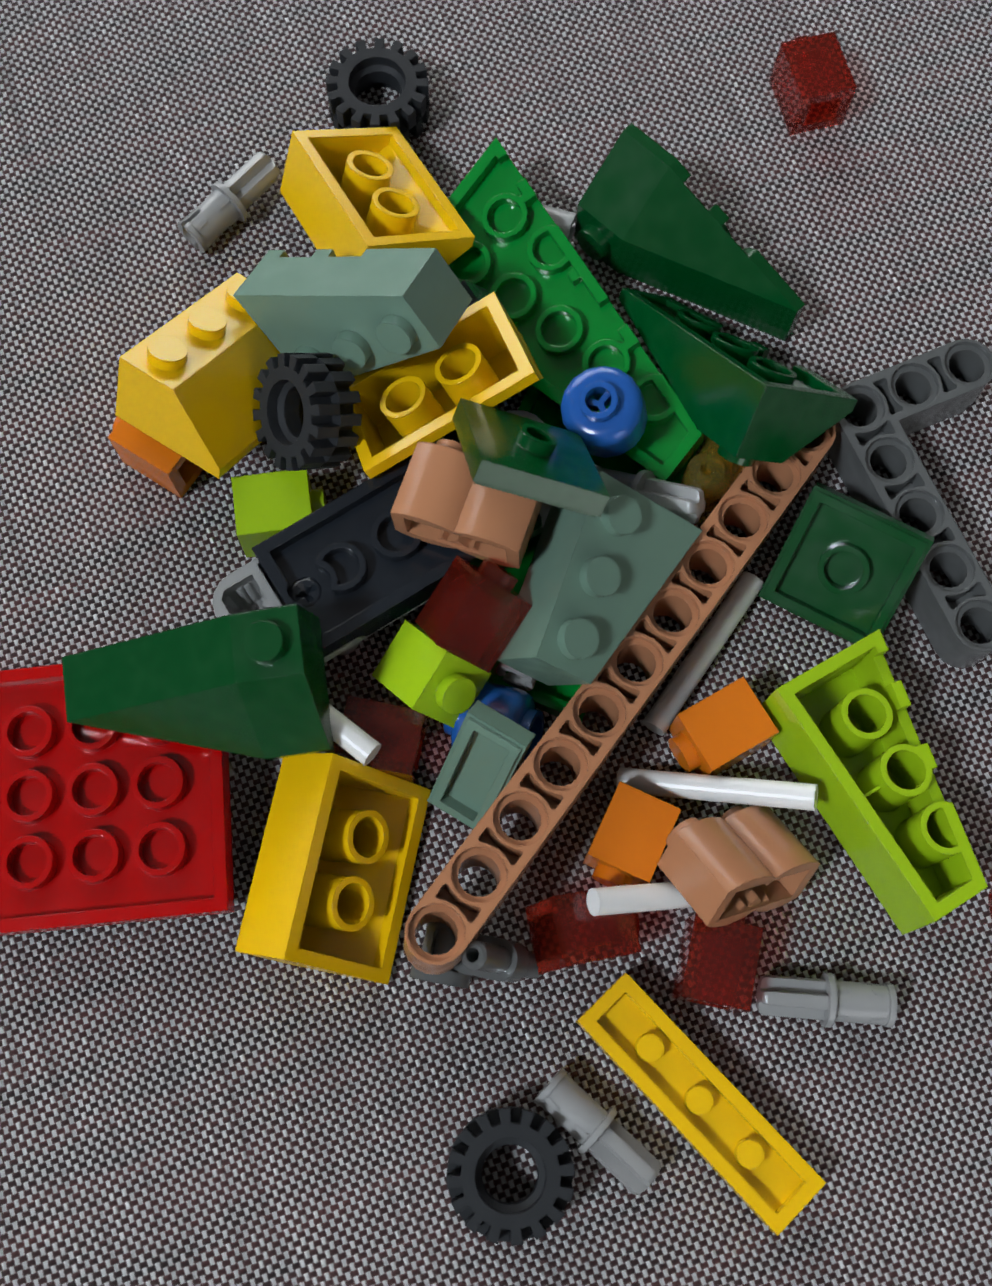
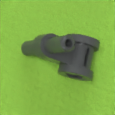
[409,922,546,989]

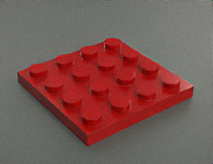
[0,664,235,936]

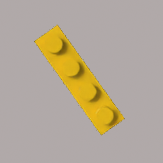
[575,972,826,1236]

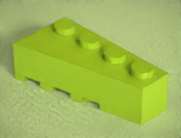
[762,629,988,935]

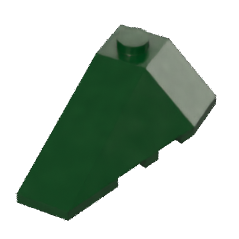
[574,123,805,341]
[618,287,857,467]
[62,603,334,760]

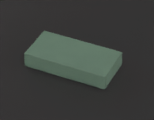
[427,700,536,829]

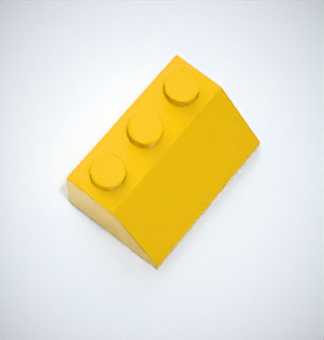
[280,127,475,265]
[115,273,280,479]
[349,292,543,479]
[235,753,431,985]

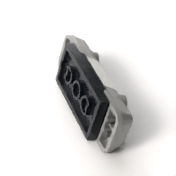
[212,410,551,663]

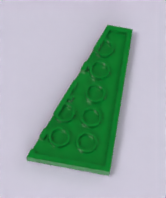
[448,137,705,482]

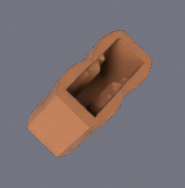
[390,439,543,569]
[657,805,820,927]

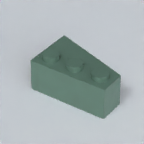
[233,248,472,376]
[496,471,703,686]

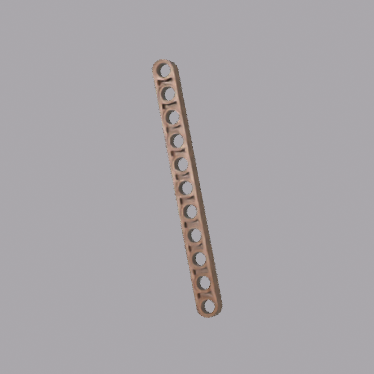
[404,425,836,975]

